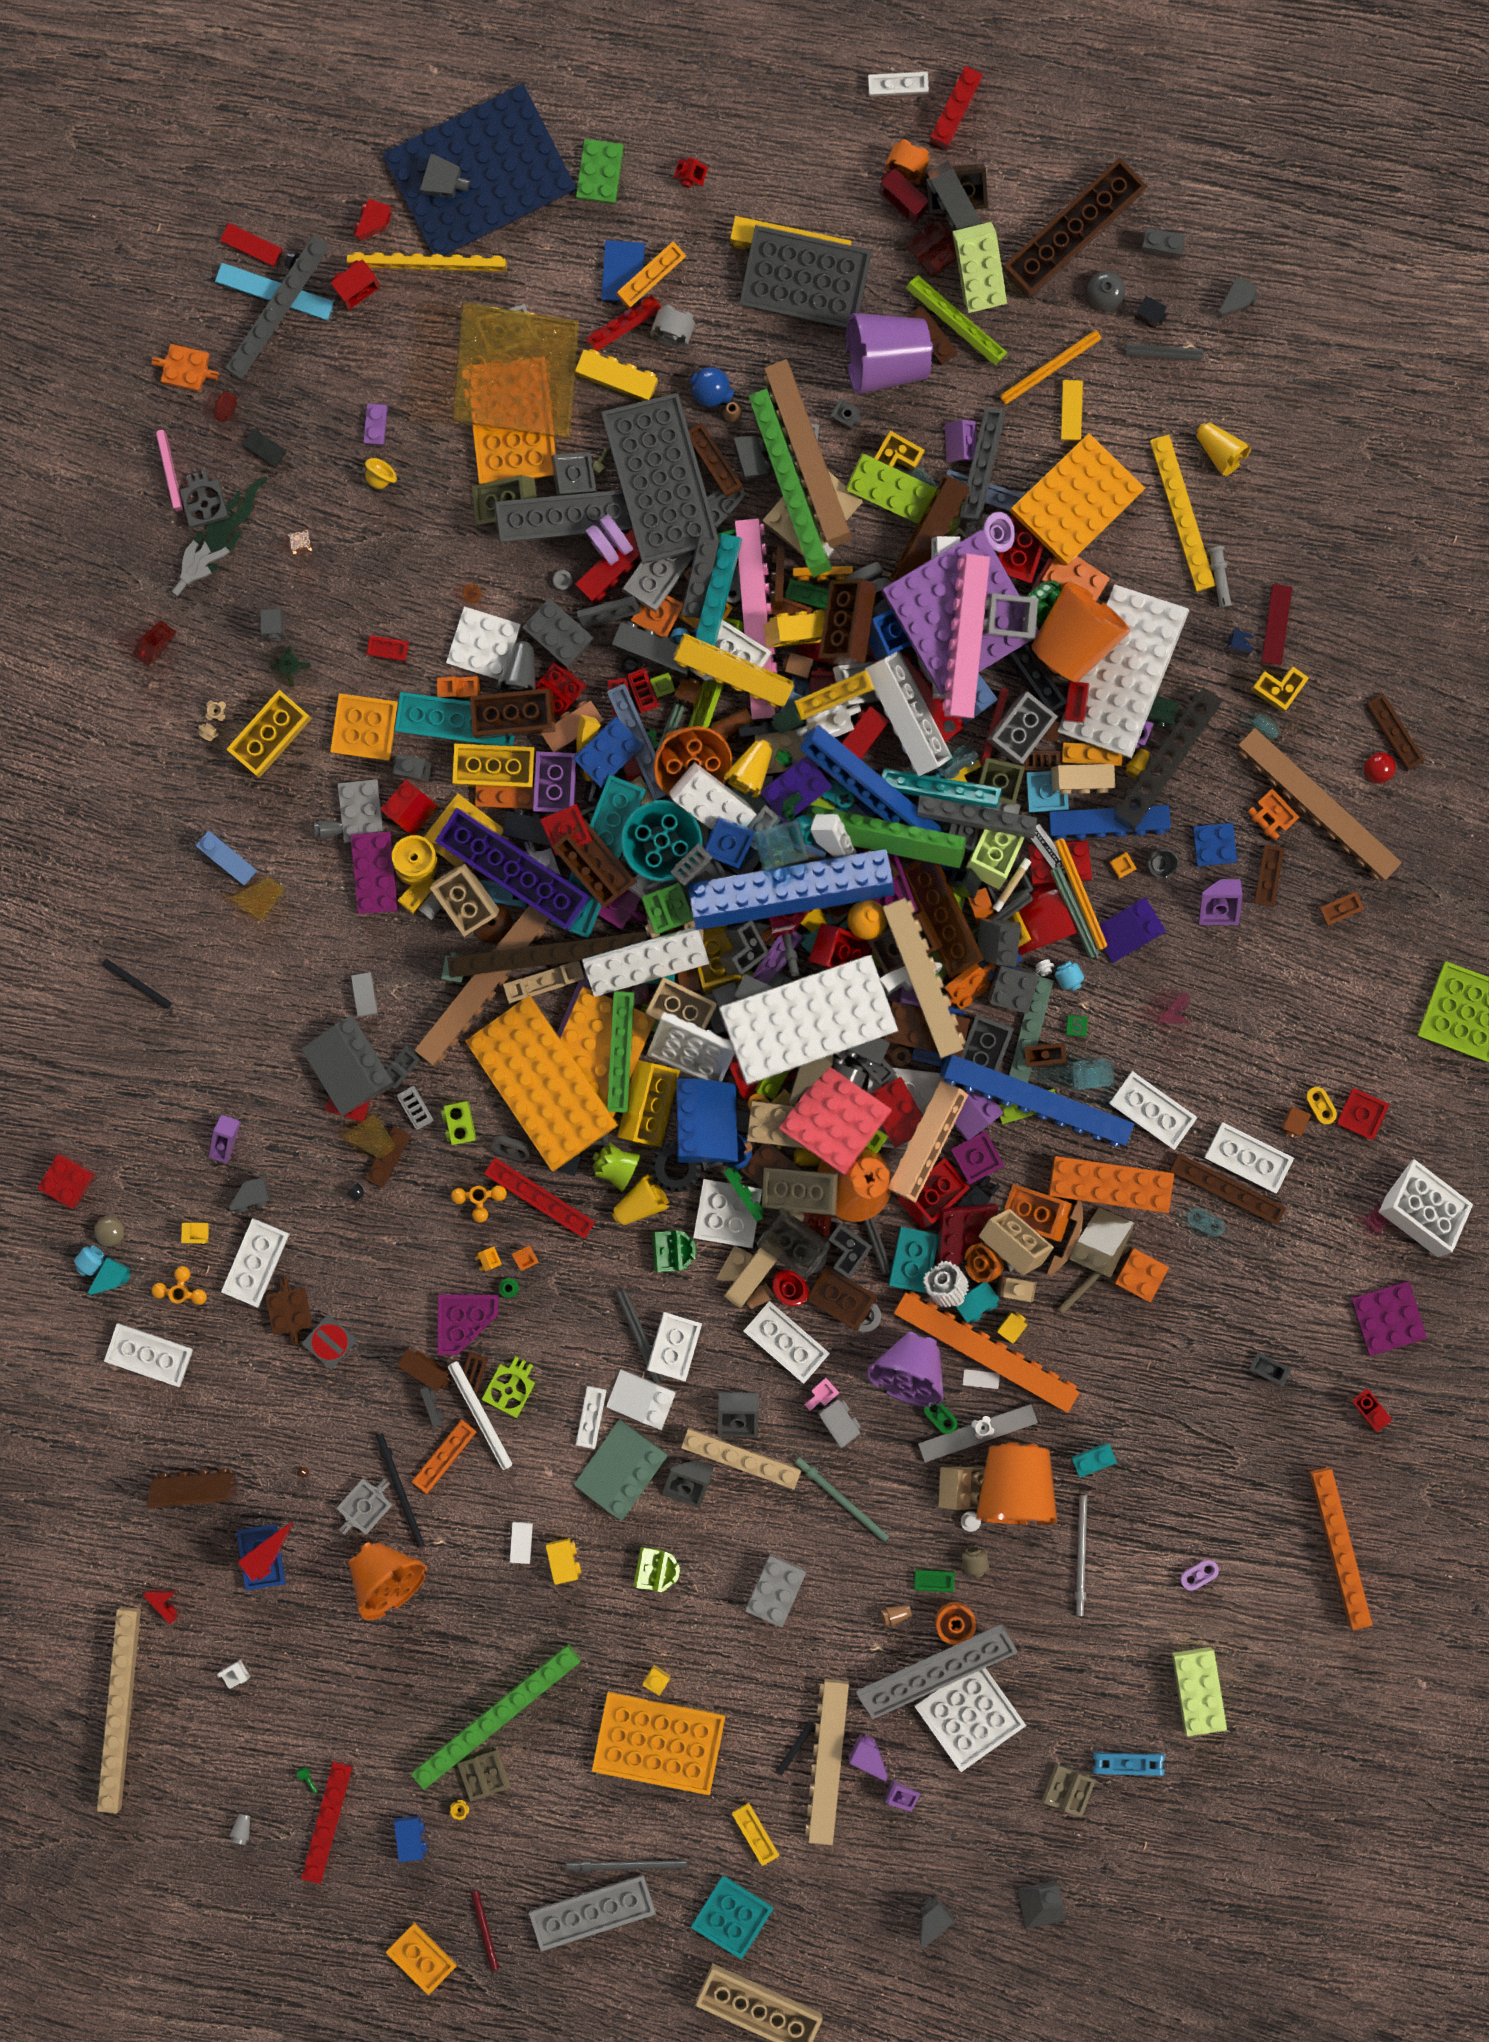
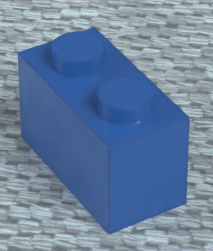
[394,1815,427,1862]

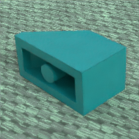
[88,1257,131,1295]

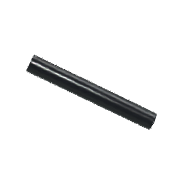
[775,1721,816,1776]

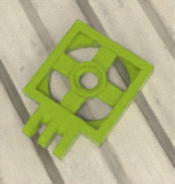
[482,1356,536,1418]

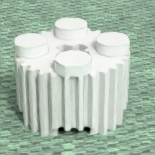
[923,1261,969,1307]

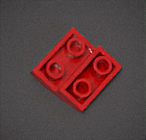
[536,661,587,717]

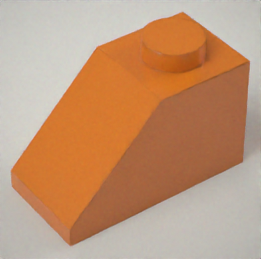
[966,888,995,927]

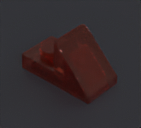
[798,1212,831,1236]

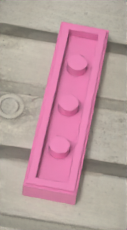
[156,430,184,512]

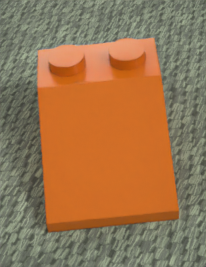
[1003,1184,1074,1242]

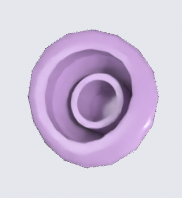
[983,512,1015,552]

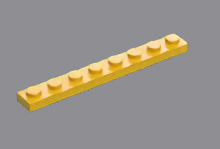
[347,252,507,272]
[1149,435,1216,592]

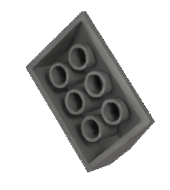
[301,1015,394,1117]

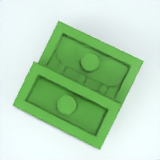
[641,882,694,935]

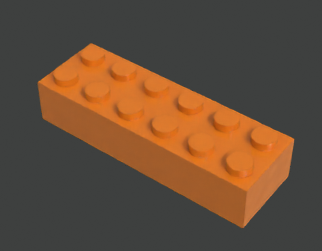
[1048,1156,1174,1213]

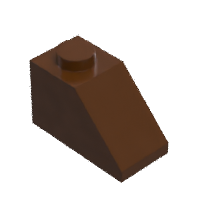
[1024,1043,1068,1068]

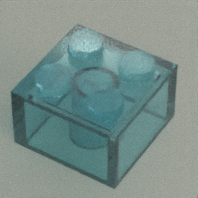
[753,820,809,871]
[1069,1058,1115,1090]

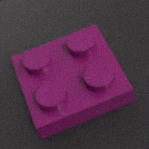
[950,1131,1005,1185]

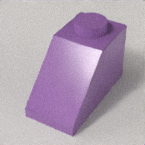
[209,1115,240,1164]

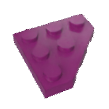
[438,1294,499,1355]

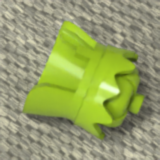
[592,1142,640,1192]

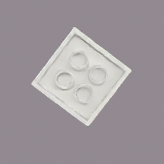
[446,607,521,680]
[693,1179,762,1248]

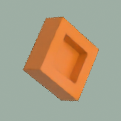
[512,1245,539,1271]

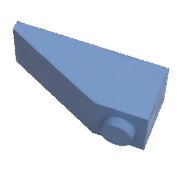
[196,830,257,886]

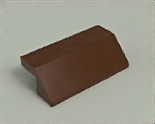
[552,820,637,908]

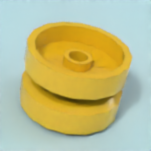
[392,835,438,885]

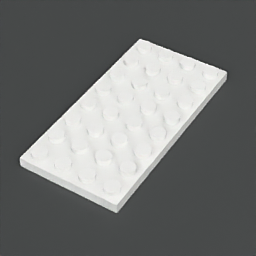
[1058,584,1189,758]
[719,955,898,1085]

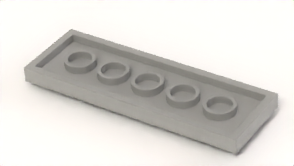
[529,1874,656,1951]

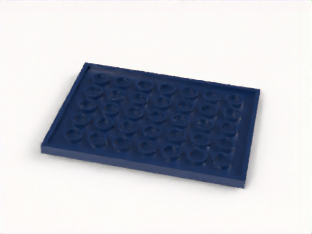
[382,83,577,257]

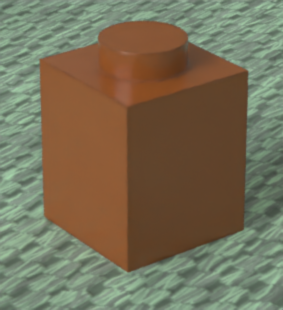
[1281,1106,1311,1138]

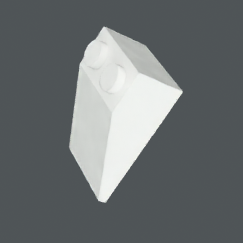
[606,1369,676,1430]

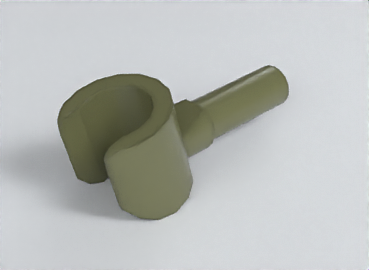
[593,447,610,475]

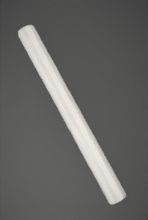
[448,1362,512,1470]

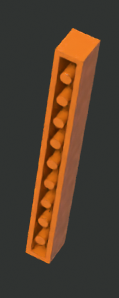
[893,1291,1080,1413]

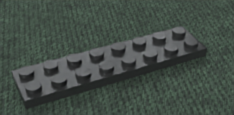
[494,490,632,543]

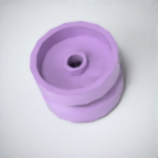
[585,514,633,566]

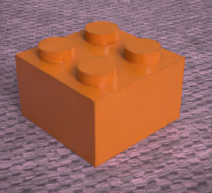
[1113,1247,1169,1303]

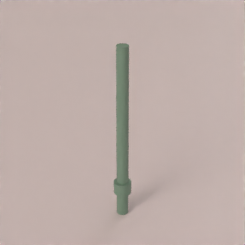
[794,1457,889,1542]

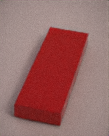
[220,223,283,267]

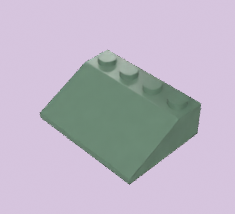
[574,1419,668,1521]

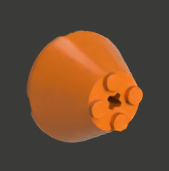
[654,726,732,797]
[817,1147,892,1222]
[348,1542,427,1620]

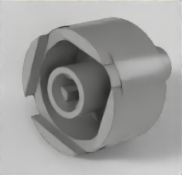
[650,305,695,348]

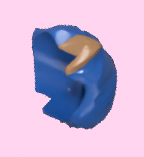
[724,1133,752,1170]

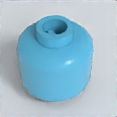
[1055,961,1084,992]
[74,1246,105,1276]

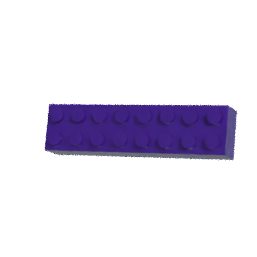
[435,808,592,930]

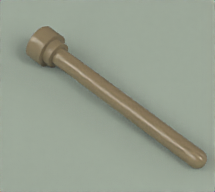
[1058,1244,1131,1314]

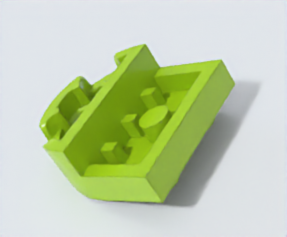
[633,1547,680,1592]

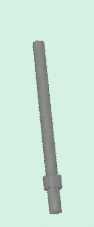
[1074,1495,1087,1616]

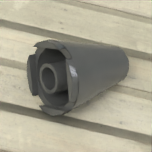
[496,641,536,693]

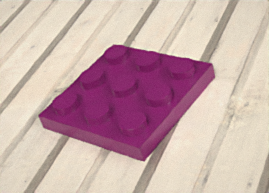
[1351,1281,1427,1356]

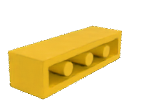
[575,349,658,401]

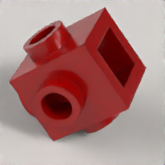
[673,157,708,188]

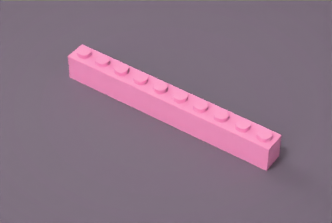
[735,518,781,721]

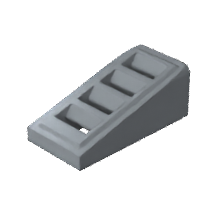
[396,1086,434,1130]

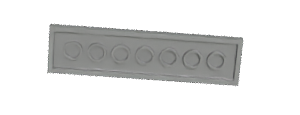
[856,1624,1018,1719]

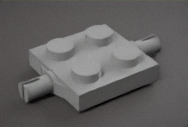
[336,1478,393,1535]

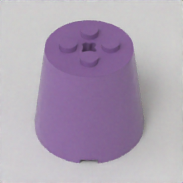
[846,313,933,394]

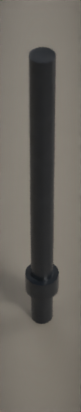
[375,1433,425,1548]

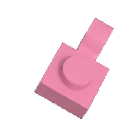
[804,1378,839,1411]

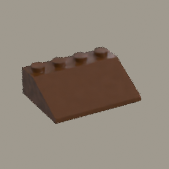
[147,1468,237,1508]

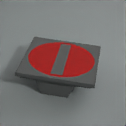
[302,1314,358,1370]

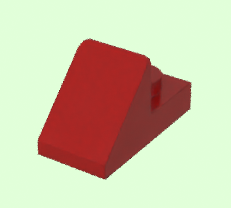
[143,1590,179,1624]

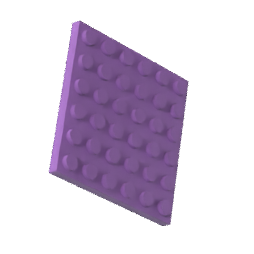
[881,530,1039,695]

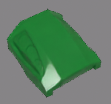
[1027,581,1062,630]

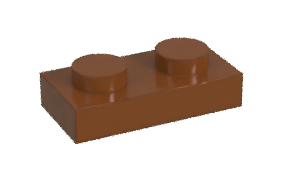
[1319,892,1364,926]

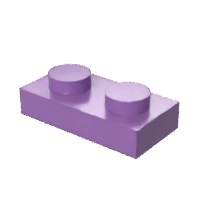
[364,403,388,446]

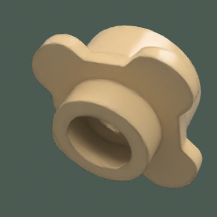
[205,700,226,721]
[198,723,219,741]

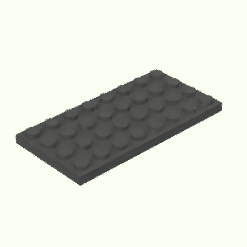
[601,393,719,564]

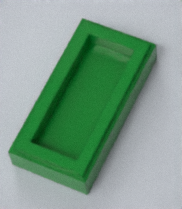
[914,1569,955,1593]

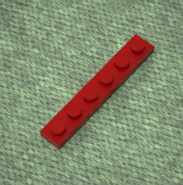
[484,1157,595,1239]
[301,1761,353,1884]

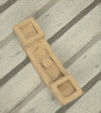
[503,961,585,1003]

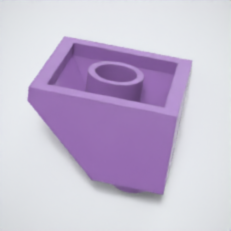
[1199,879,1243,925]

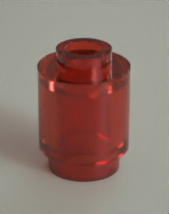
[212,391,238,423]

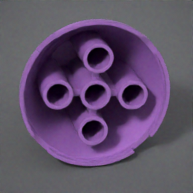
[867,1332,944,1407]

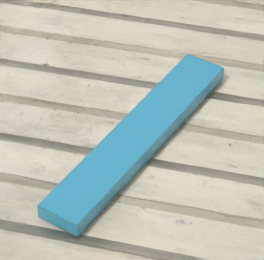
[215,263,334,321]

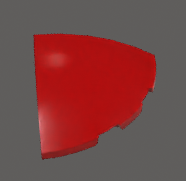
[1018,884,1077,955]

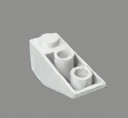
[810,814,856,858]

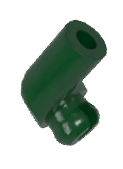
[782,791,803,821]

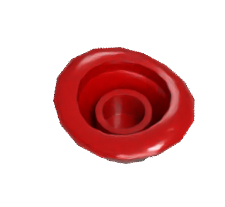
[773,1269,809,1307]

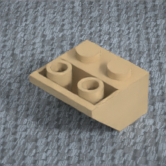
[939,1467,985,1510]

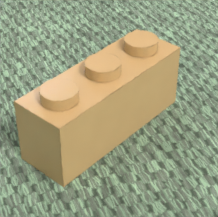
[1051,764,1115,795]

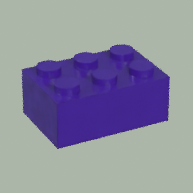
[761,755,834,824]

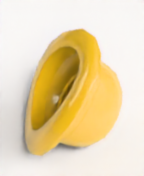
[365,458,397,489]

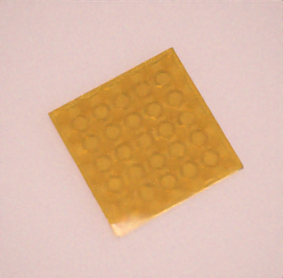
[452,302,579,439]

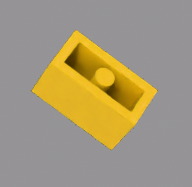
[546,1538,582,1585]

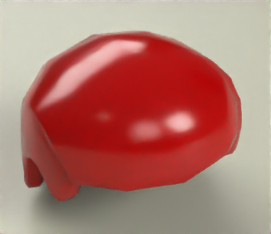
[1364,752,1396,784]

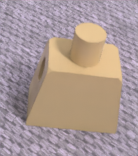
[996,1275,1037,1302]

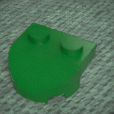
[652,1231,696,1272]

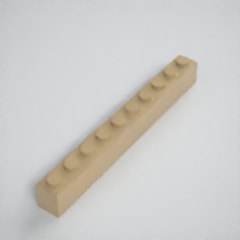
[97,1607,141,1813]

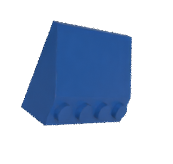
[676,1079,738,1162]

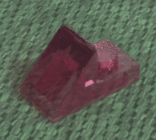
[1156,992,1190,1024]

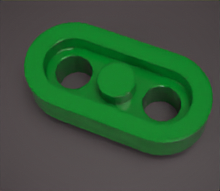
[924,1403,957,1434]

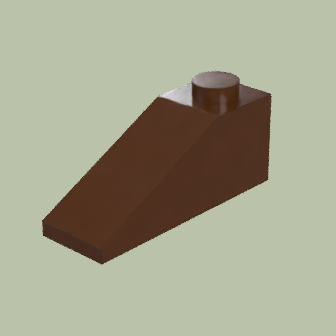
[674,677,702,710]

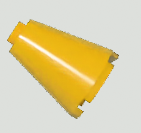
[1196,422,1251,476]
[724,739,773,797]
[612,1174,669,1225]

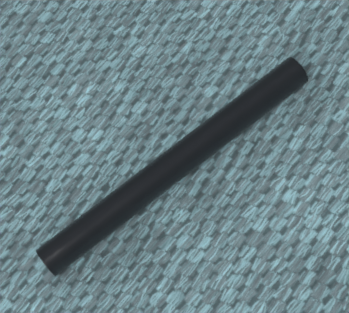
[102,958,172,1009]

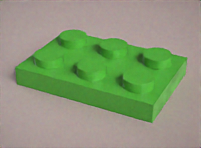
[576,139,624,205]

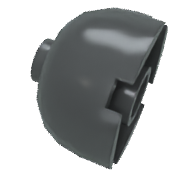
[1085,271,1125,312]

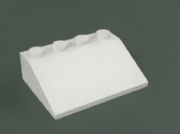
[1379,1159,1473,1257]

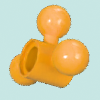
[451,1185,507,1223]
[151,1266,207,1305]

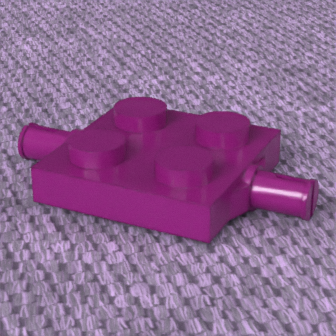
[599,890,646,930]

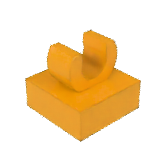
[475,1246,502,1272]

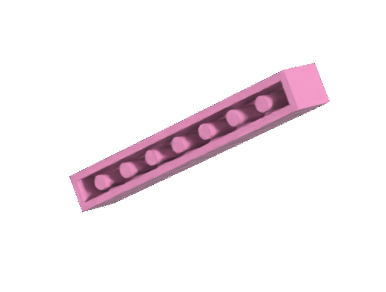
[943,554,990,719]

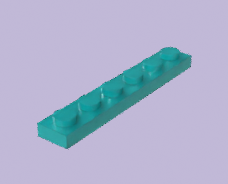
[695,534,742,646]
[882,769,1001,809]

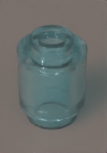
[1250,712,1280,741]

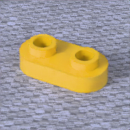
[1306,1087,1337,1124]

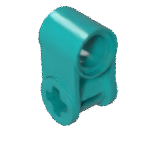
[821,777,854,811]

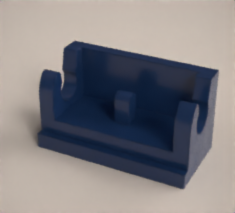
[1225,628,1254,658]

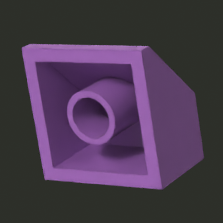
[954,1090,1003,1141]
[849,1734,888,1781]

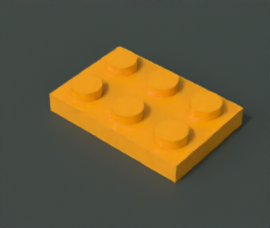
[386,1922,457,1995]

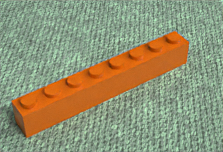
[1309,1467,1373,1630]

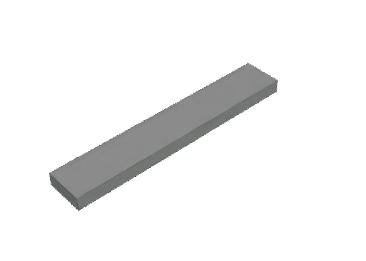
[918,1404,1038,1462]

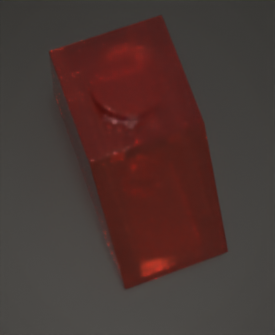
[132,621,177,666]

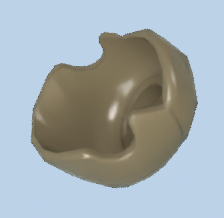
[94,1215,125,1247]

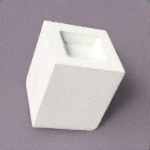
[217,1659,250,1689]

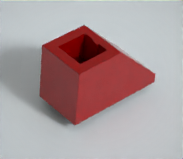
[354,198,393,241]
[1352,1388,1392,1432]

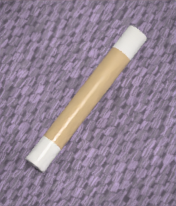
[993,858,1032,912]

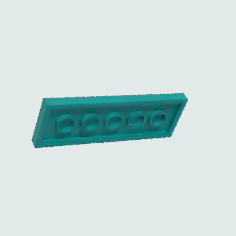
[395,692,515,746]

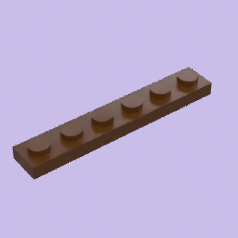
[1170,1153,1286,1225]

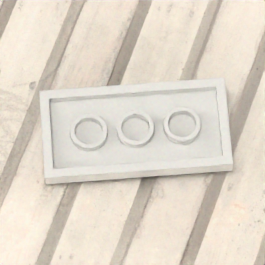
[1109,1071,1198,1150]
[1204,1122,1294,1194]
[221,1218,290,1307]
[744,1301,830,1384]
[104,1323,193,1387]

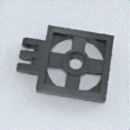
[180,470,229,529]

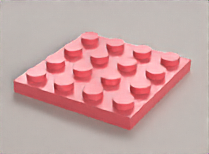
[779,1067,892,1175]

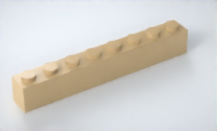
[883,898,965,1058]
[805,1679,849,1845]

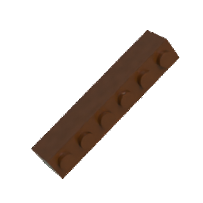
[888,473,970,583]

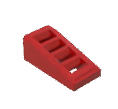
[627,668,660,713]

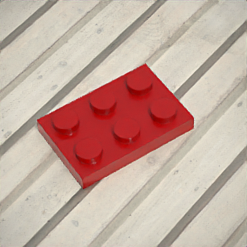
[1028,841,1092,886]
[870,1077,923,1148]

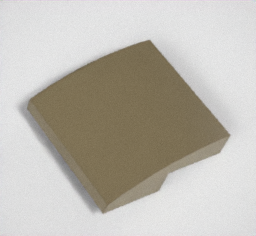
[457,1749,511,1802]
[1042,1764,1096,1817]

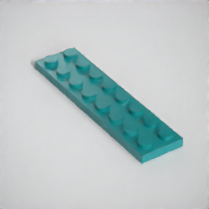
[551,775,647,938]

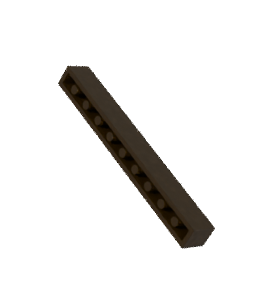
[447,931,648,978]

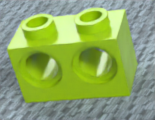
[441,1101,477,1145]

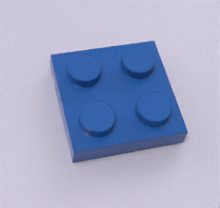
[704,817,756,868]
[1192,823,1237,867]

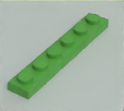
[607,991,635,1113]

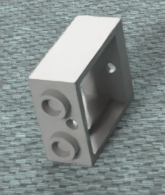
[983,593,1038,640]

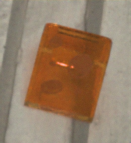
[289,530,313,554]

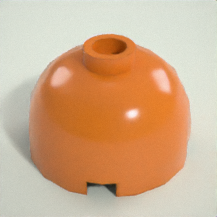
[965,1243,1005,1283]

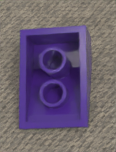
[1099,897,1166,963]

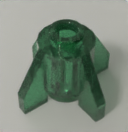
[271,646,311,687]

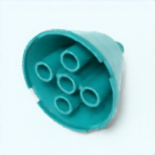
[621,800,702,881]

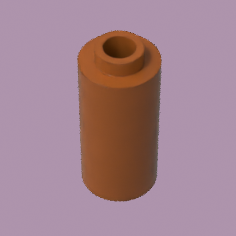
[710,707,754,739]

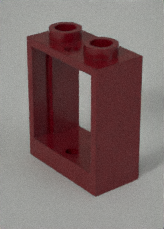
[879,168,929,225]

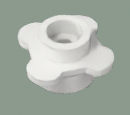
[972,1416,994,1439]

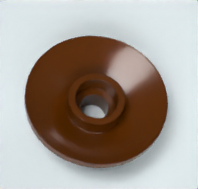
[474,903,512,943]

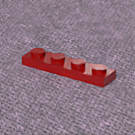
[586,295,662,351]

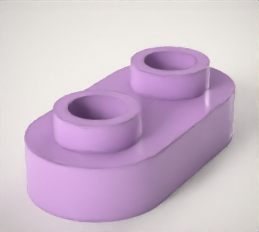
[1180,1559,1219,1590]

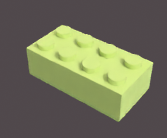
[952,222,1007,313]
[1172,1647,1227,1737]

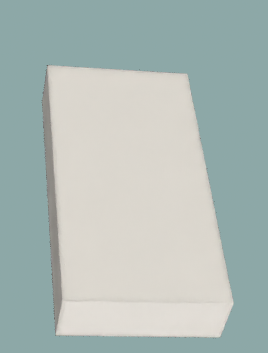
[510,1522,533,1564]

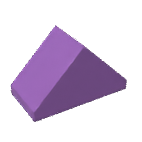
[884,1779,920,1812]

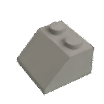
[818,1398,861,1448]

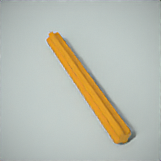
[1000,330,1101,404]
[1054,838,1107,950]

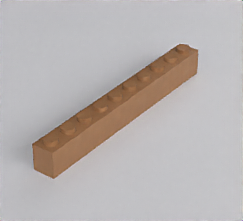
[764,359,853,548]
[1236,728,1402,882]
[414,905,553,1066]

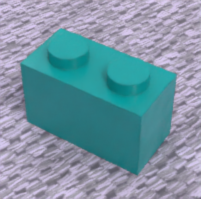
[955,1282,1000,1324]
[1070,1442,1117,1478]

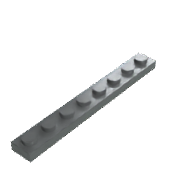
[225,235,330,379]

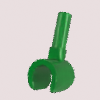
[297,1768,318,1794]

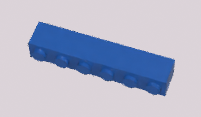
[1048,805,1171,841]

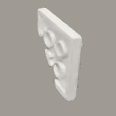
[689,620,772,681]

